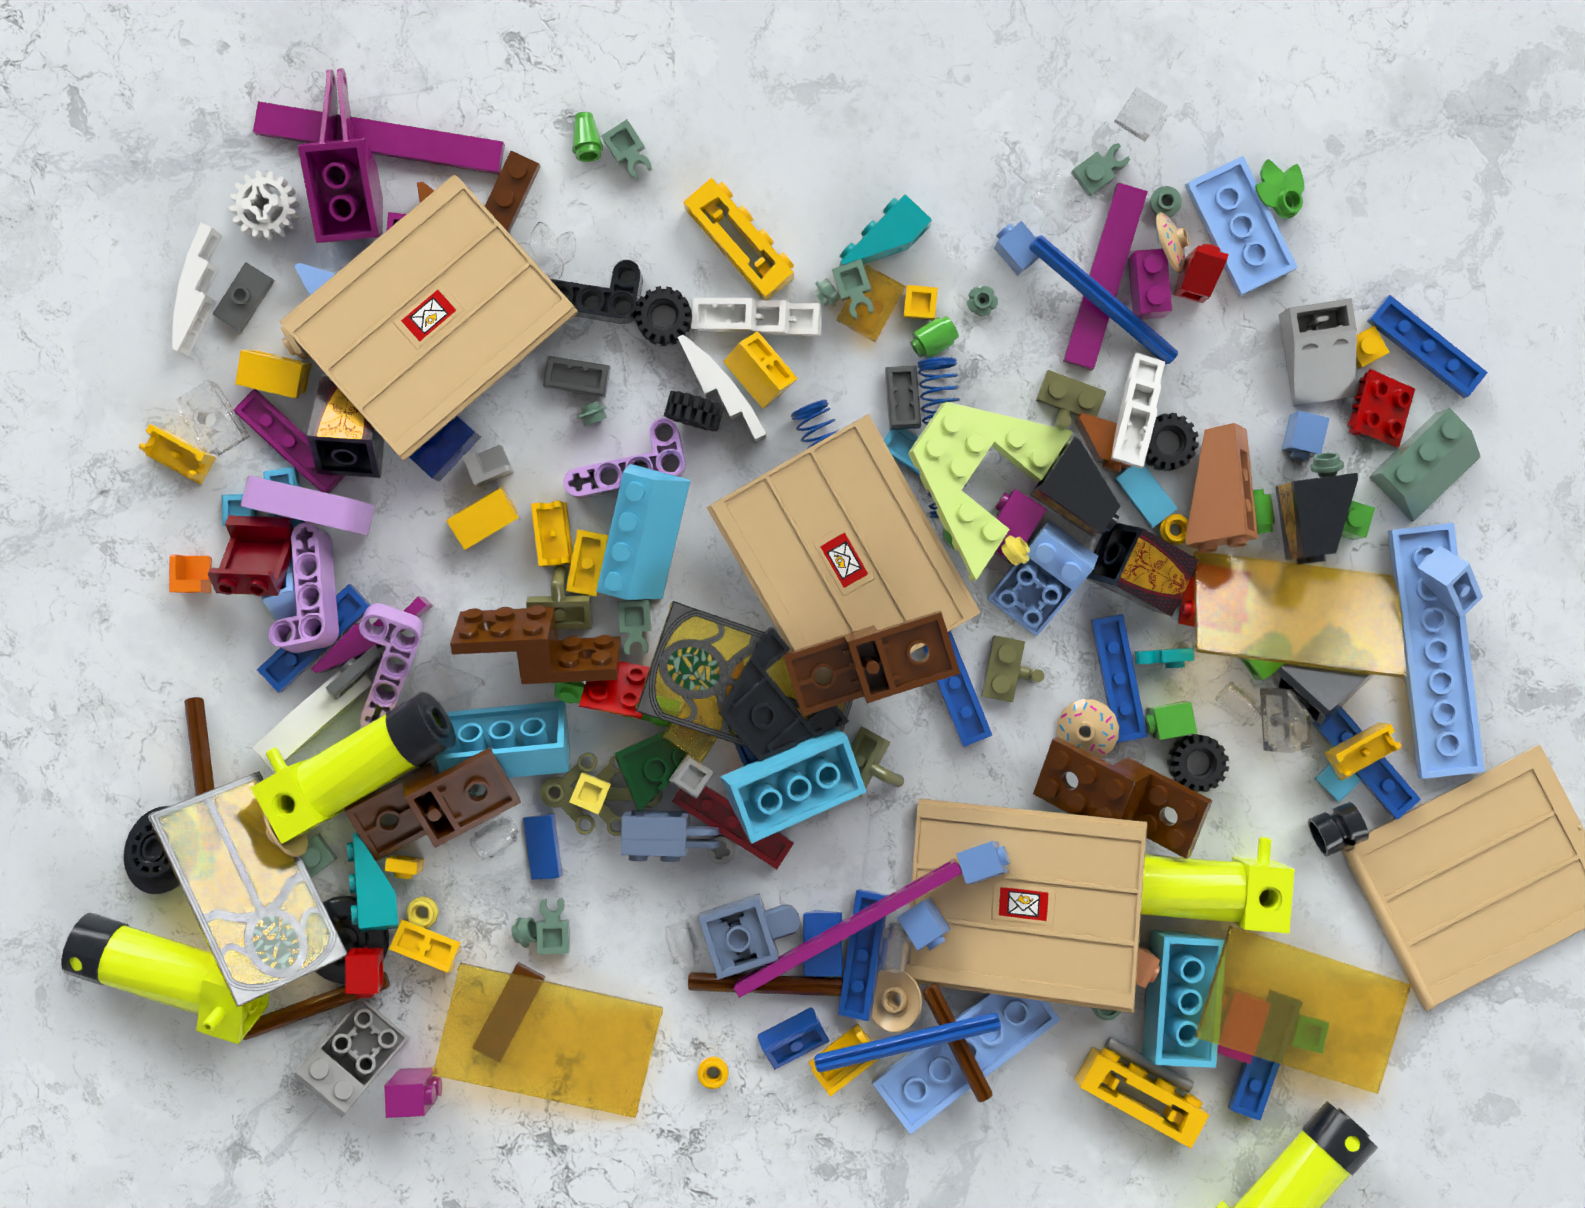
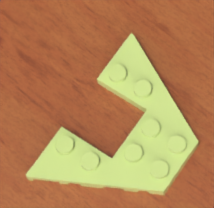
[908,402,1073,581]

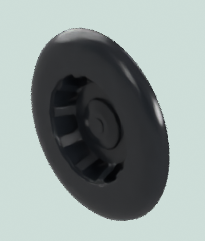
[124,806,200,894]
[305,896,389,984]

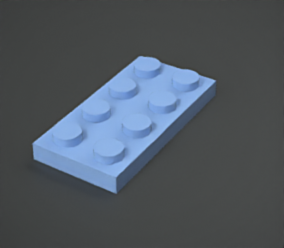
[1185,156,1298,297]

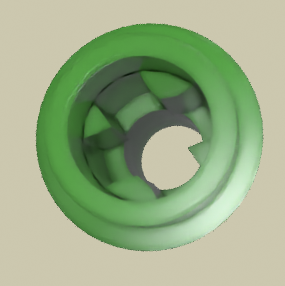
[572,112,603,162]

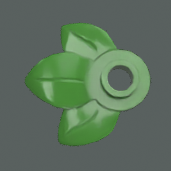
[1255,159,1304,219]

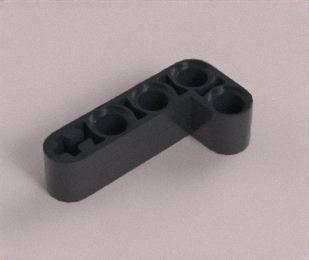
[549,260,643,324]

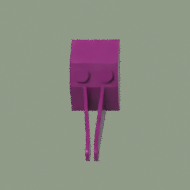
[297,68,383,243]

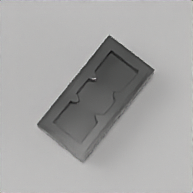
[212,262,275,332]
[543,356,611,398]
[885,365,922,430]
[325,645,383,700]

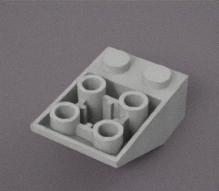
[1278,298,1357,406]
[294,998,410,1117]

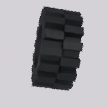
[635,286,692,346]
[663,391,725,432]
[1145,413,1199,472]
[1167,734,1229,792]

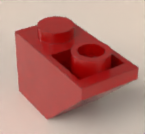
[1173,244,1229,303]

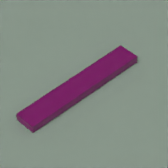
[1063,182,1148,370]

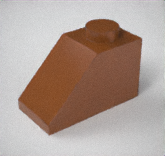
[1075,413,1131,473]

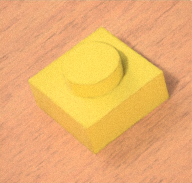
[569,772,612,814]

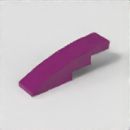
[311,596,433,673]

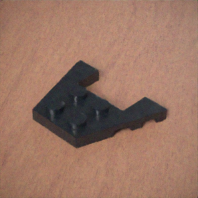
[718,627,849,761]

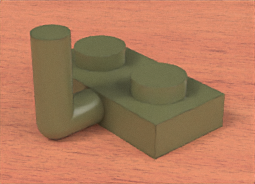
[1036,370,1106,430]
[526,565,593,629]
[981,635,1044,703]
[851,726,904,797]

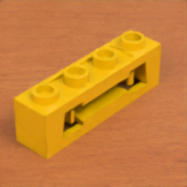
[683,177,794,300]
[1075,1046,1209,1149]

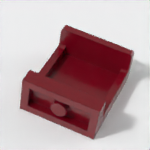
[208,515,294,596]

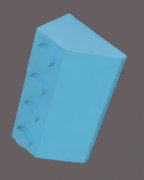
[596,464,691,600]
[436,701,570,778]
[720,728,867,843]
[1142,930,1225,1068]

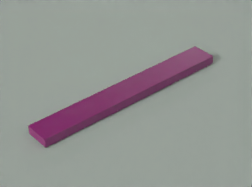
[253,101,505,175]
[734,859,963,998]

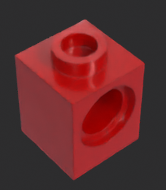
[345,948,384,998]

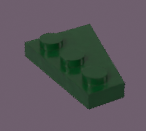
[613,715,713,812]

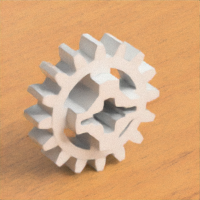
[229,170,300,241]

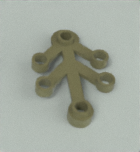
[540,752,663,836]

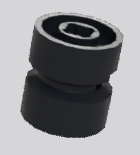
[1308,802,1369,857]

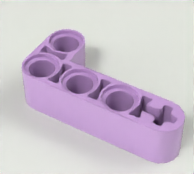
[563,418,686,499]
[241,475,375,536]
[268,522,339,653]
[359,603,424,728]

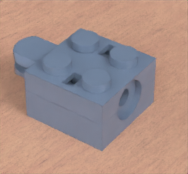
[621,810,719,862]
[698,893,800,979]

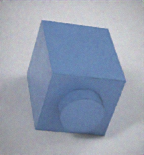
[994,221,1039,276]
[1281,410,1330,461]
[956,841,1010,884]
[897,897,951,951]

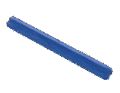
[1029,235,1178,364]
[814,1012,1001,1072]

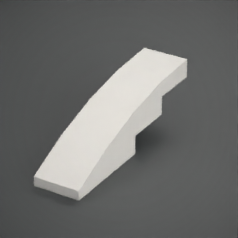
[172,222,222,356]
[691,298,823,336]
[678,335,767,443]
[1111,353,1165,469]
[253,671,373,771]

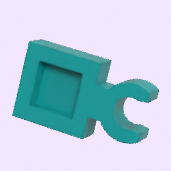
[1134,648,1194,668]

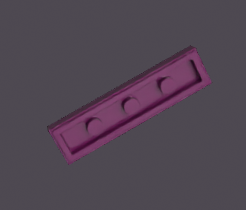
[233,389,345,494]

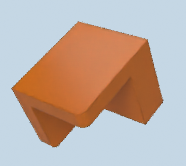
[169,554,212,593]

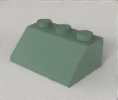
[1369,408,1481,521]

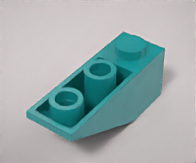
[839,194,932,267]
[347,833,398,933]

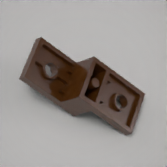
[450,605,622,684]
[783,610,960,716]
[1033,737,1213,859]
[344,747,521,861]

